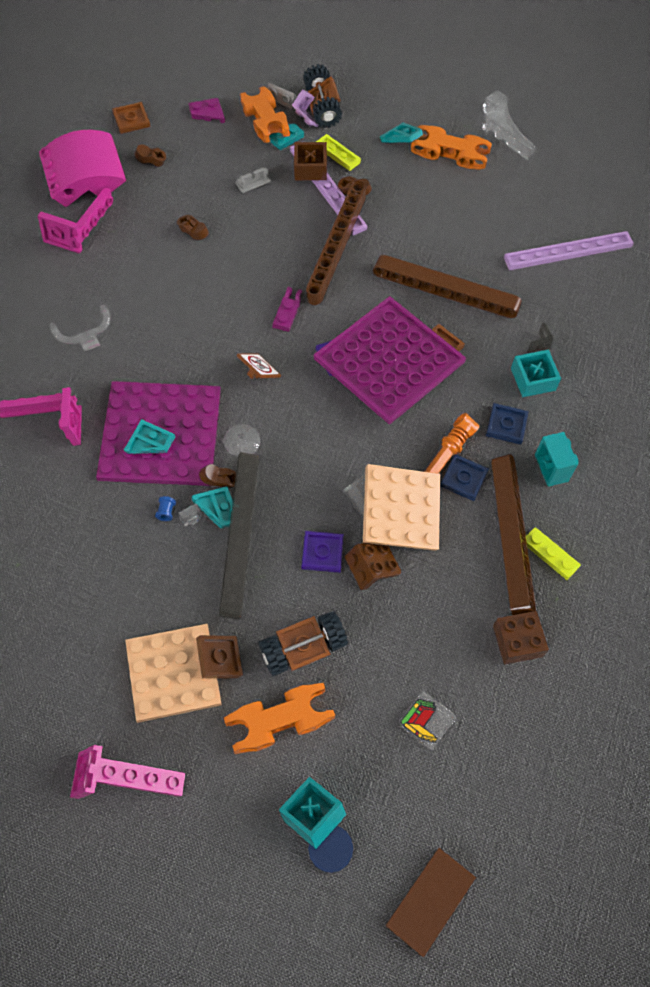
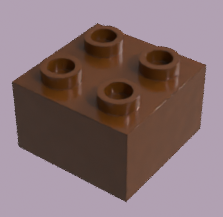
[294,142,327,181]
[493,611,549,665]

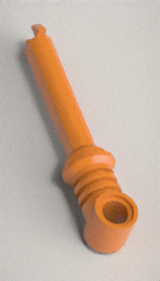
[424,413,479,474]

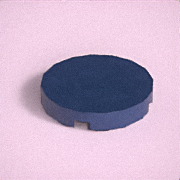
[308,826,353,873]

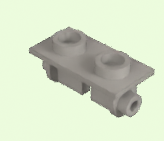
[267,83,297,109]
[235,167,271,193]

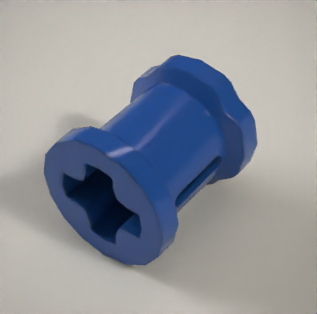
[155,496,176,521]

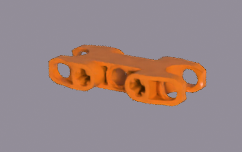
[240,86,290,143]
[411,125,492,169]
[224,683,335,754]

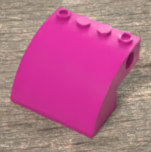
[39,130,126,207]

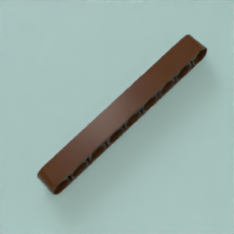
[306,180,366,305]
[373,255,522,318]
[492,453,536,615]

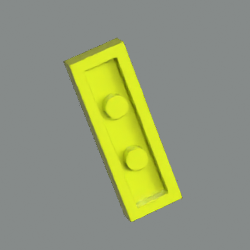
[316,134,361,171]
[526,527,581,580]

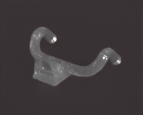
[49,305,111,352]

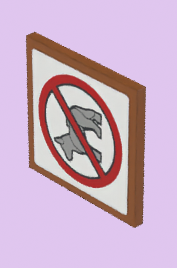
[236,353,282,379]

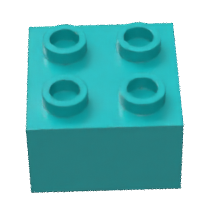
[511,350,561,398]
[534,432,579,487]
[279,776,346,849]

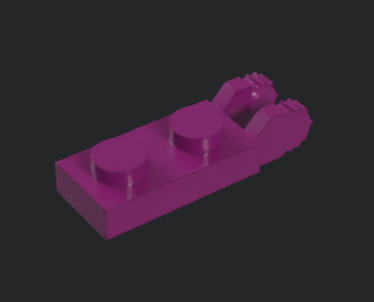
[273,287,303,332]

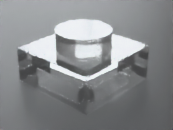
[179,503,202,526]

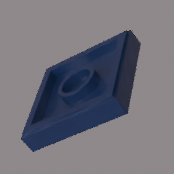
[486,403,529,445]
[440,455,489,501]

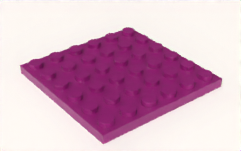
[314,296,466,425]
[96,381,221,486]

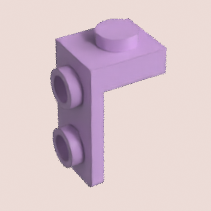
[292,89,319,127]

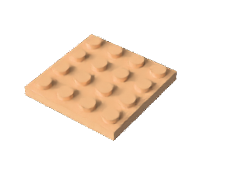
[363,464,440,551]
[125,624,222,723]

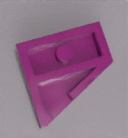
[188,98,225,123]

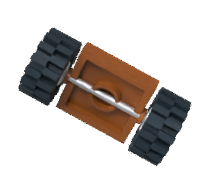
[303,64,342,128]
[258,611,348,677]

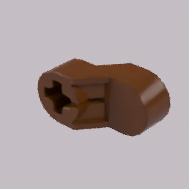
[134,144,166,167]
[338,176,372,195]
[177,215,209,240]
[199,464,239,489]

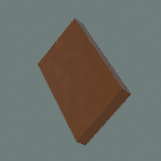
[385,848,476,958]

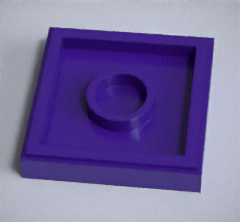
[301,531,344,573]

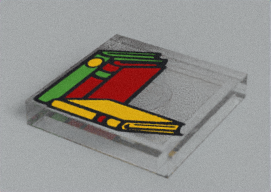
[397,690,457,752]

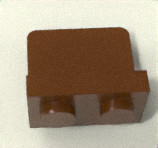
[344,543,401,590]

